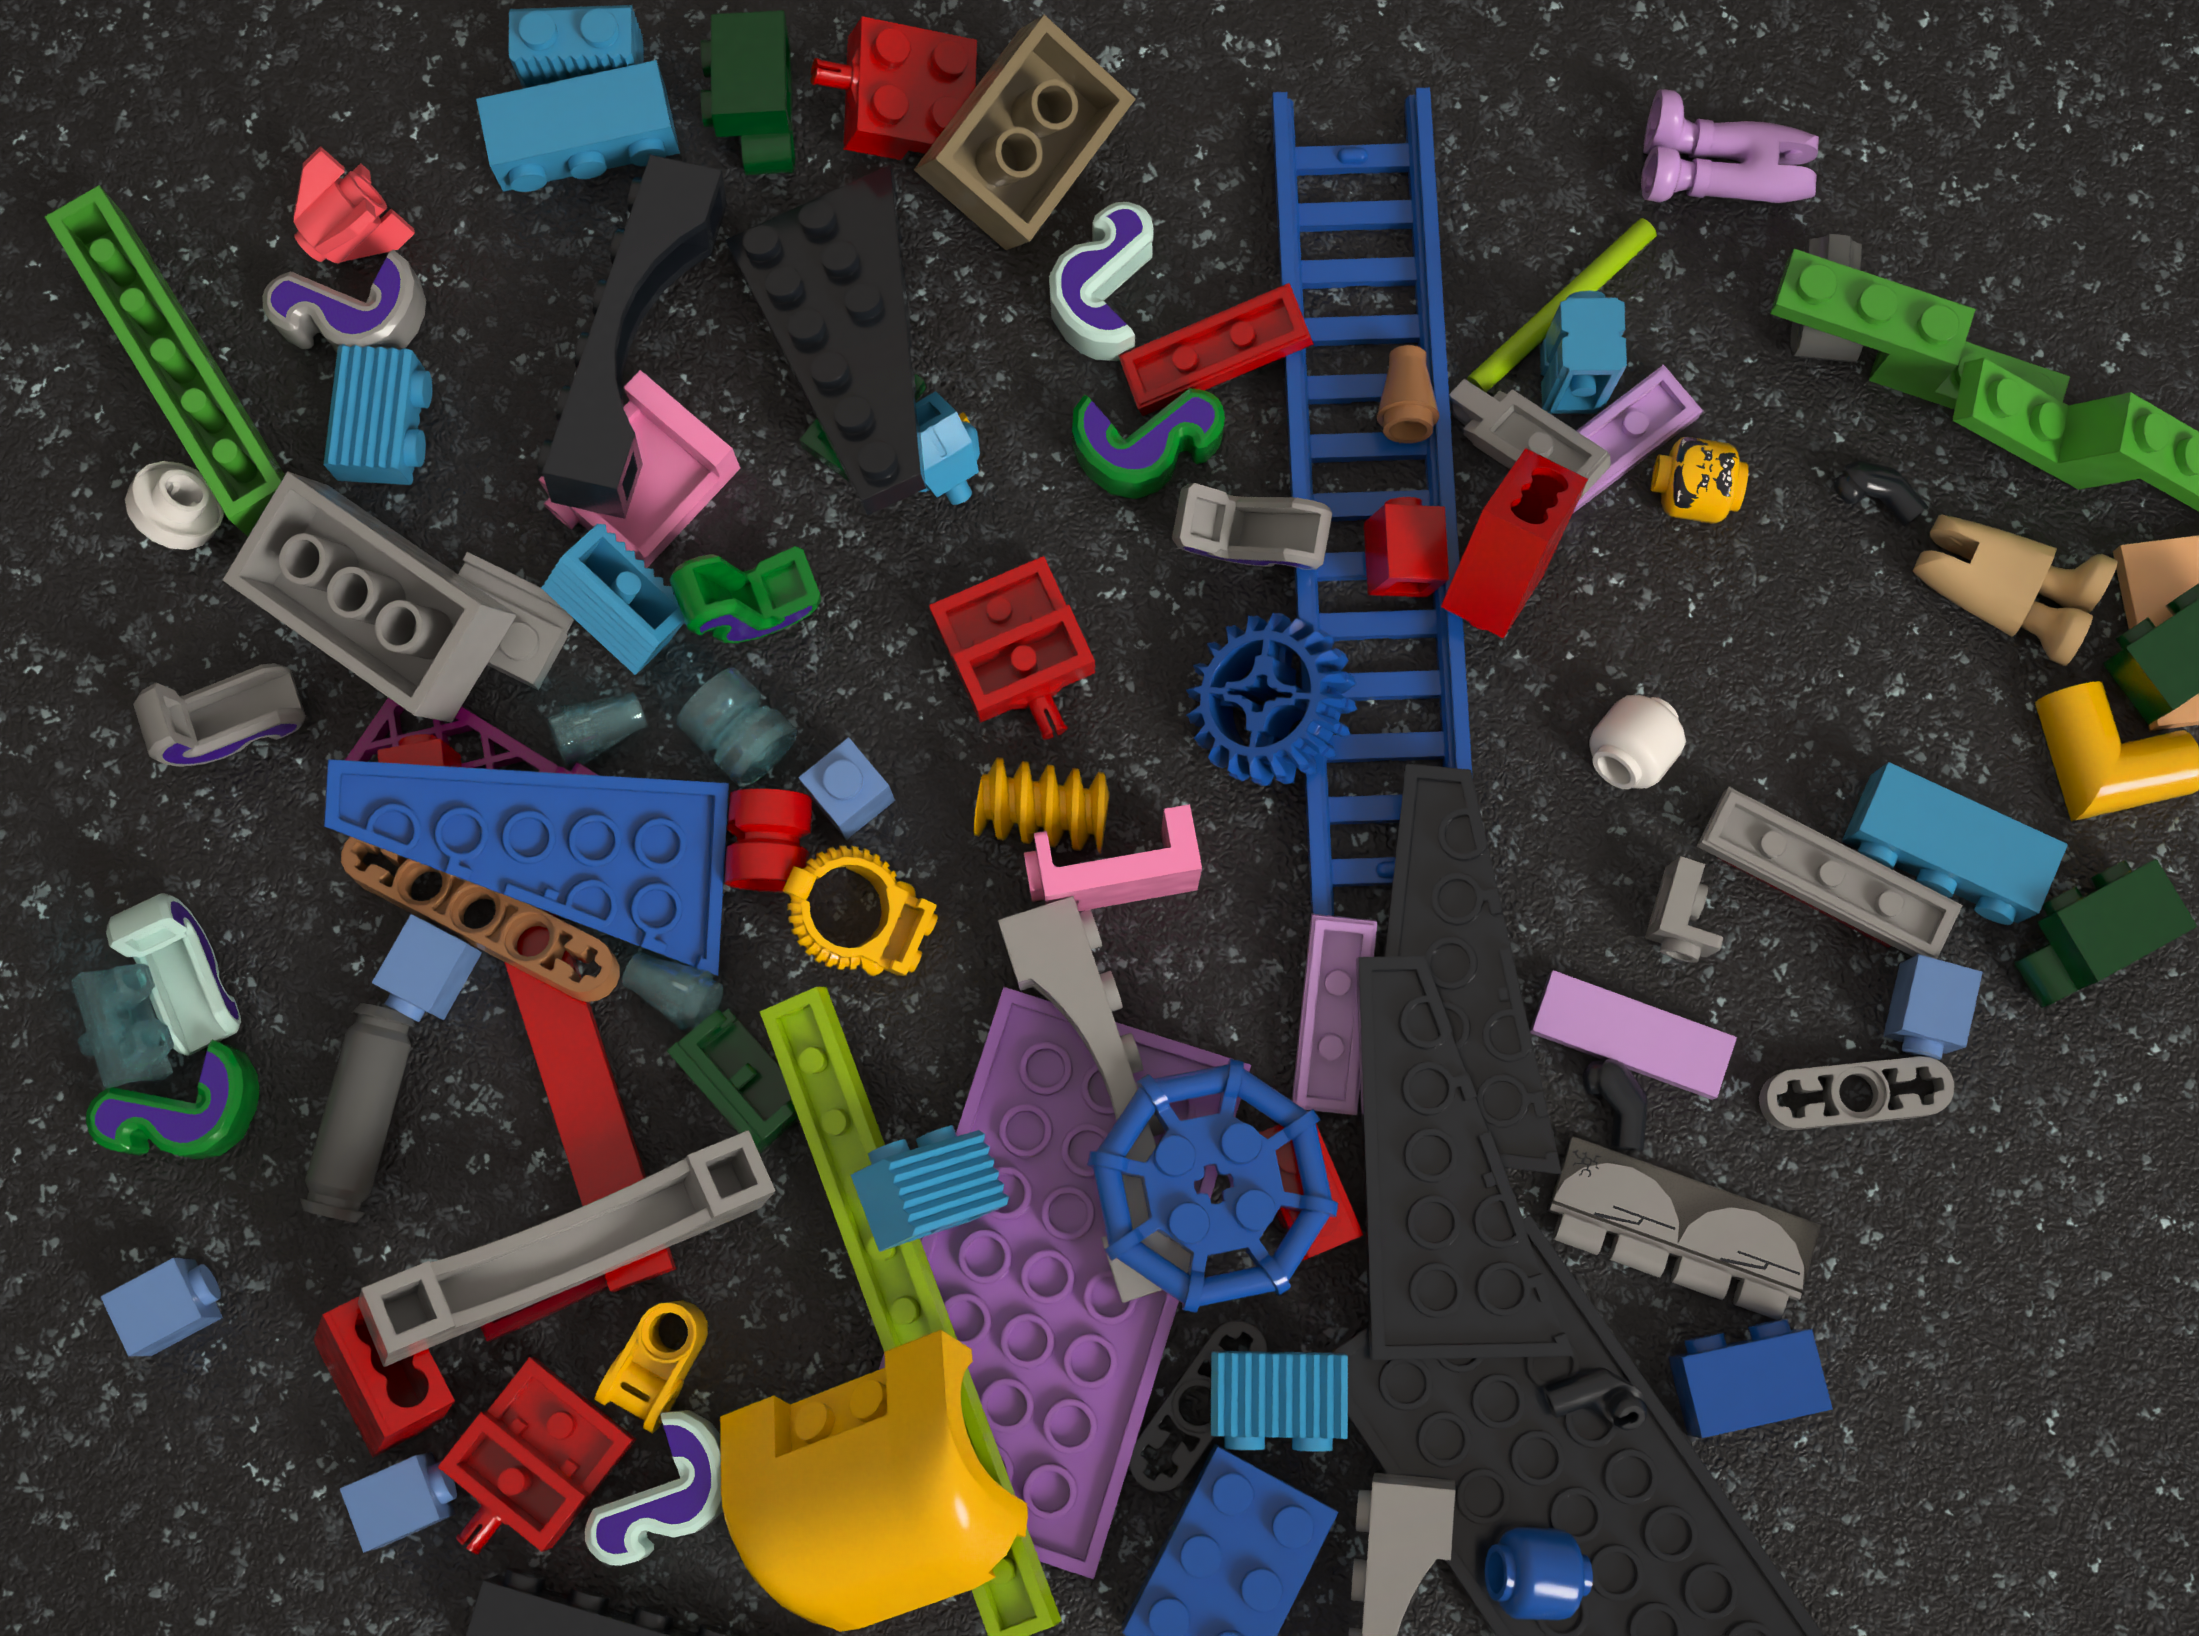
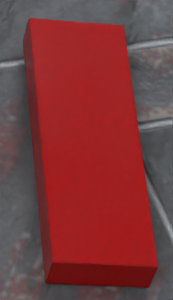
[1118,283,1314,416]

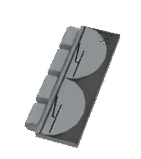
[1548,1136,1821,1320]

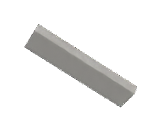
[1697,787,1963,959]

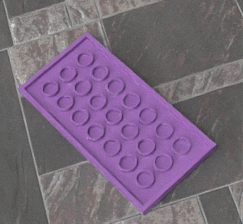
[879,987,1251,1579]

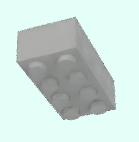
[223,471,517,723]

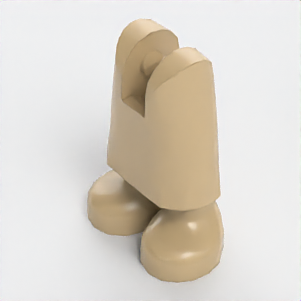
[1913,515,2118,666]

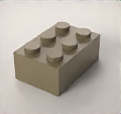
[914,15,1136,250]

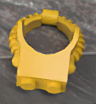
[783,845,938,976]

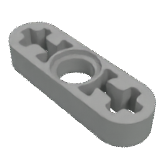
[1759,1056,1954,1131]

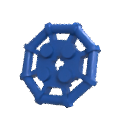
[1087,1059,1338,1313]

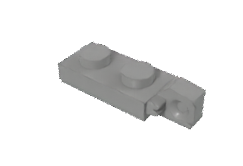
[1449,379,1611,500]

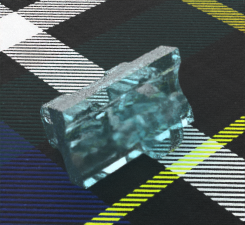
[71,964,174,1088]

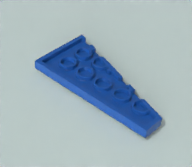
[324,759,729,976]

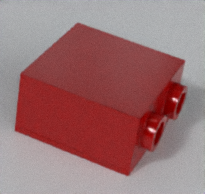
[1441,448,1588,639]
[313,1297,455,1458]

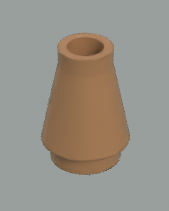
[1377,345,1439,443]

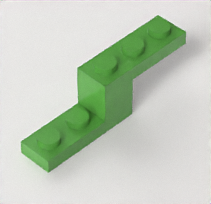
[1770,249,2070,410]
[1953,358,2199,511]

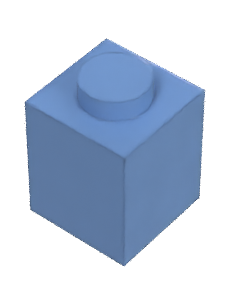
[798,737,895,840]
[372,914,482,1022]
[1883,954,1983,1060]
[101,1258,223,1356]
[340,1452,457,1553]

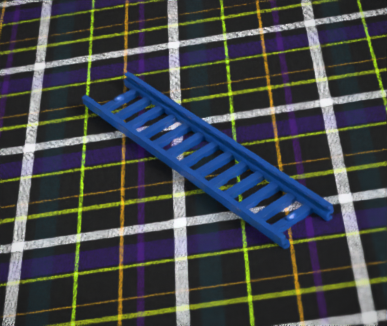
[1271,87,1473,916]

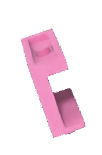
[538,370,740,568]
[1024,804,1202,911]

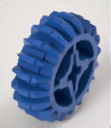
[1186,613,1358,786]

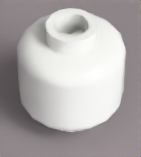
[1589,695,1686,789]

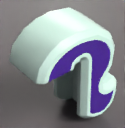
[1049,202,1153,361]
[106,893,241,1056]
[585,1410,723,1566]

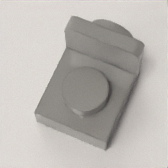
[1645,856,1723,963]

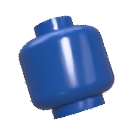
[1485,1527,1593,1620]

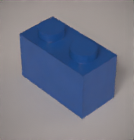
[1668,1319,1833,1438]

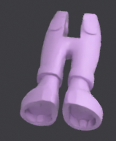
[1641,89,1819,203]

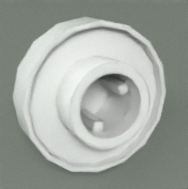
[125,461,224,550]

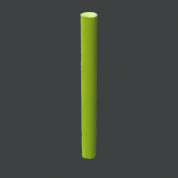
[1467,218,1657,393]

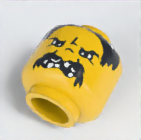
[1651,437,1748,524]

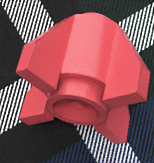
[293,146,415,264]

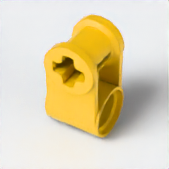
[595,1301,708,1434]

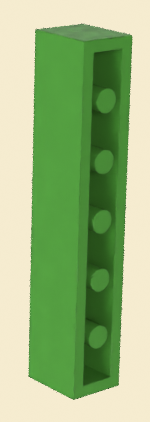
[45,185,285,537]

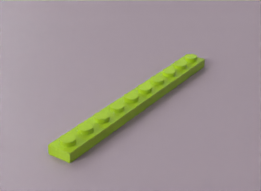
[760,987,1062,1636]

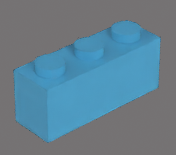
[476,60,680,192]
[1841,762,2068,925]

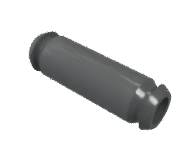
[300,1003,416,1223]

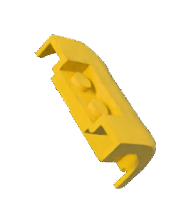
[720,1330,1028,1632]

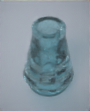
[547,692,647,765]
[622,952,723,1030]

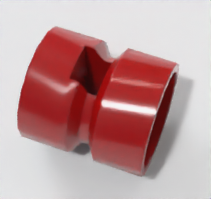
[724,789,812,892]

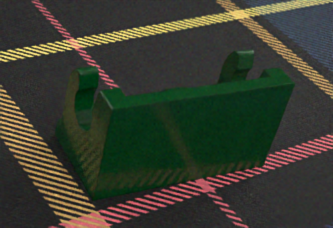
[667,1009,799,1153]

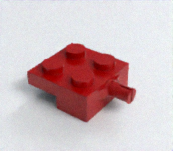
[810,16,977,160]
[929,556,1095,740]
[438,1357,637,1555]

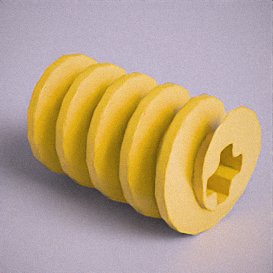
[974,757,1110,854]

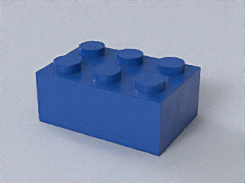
[1122,1444,1339,1636]

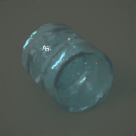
[676,668,798,788]

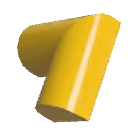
[2035,681,2199,822]

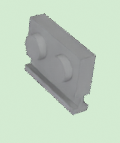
[458,552,575,690]

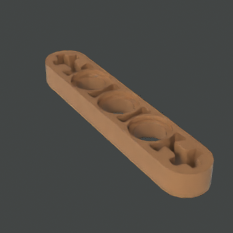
[341,837,620,1002]

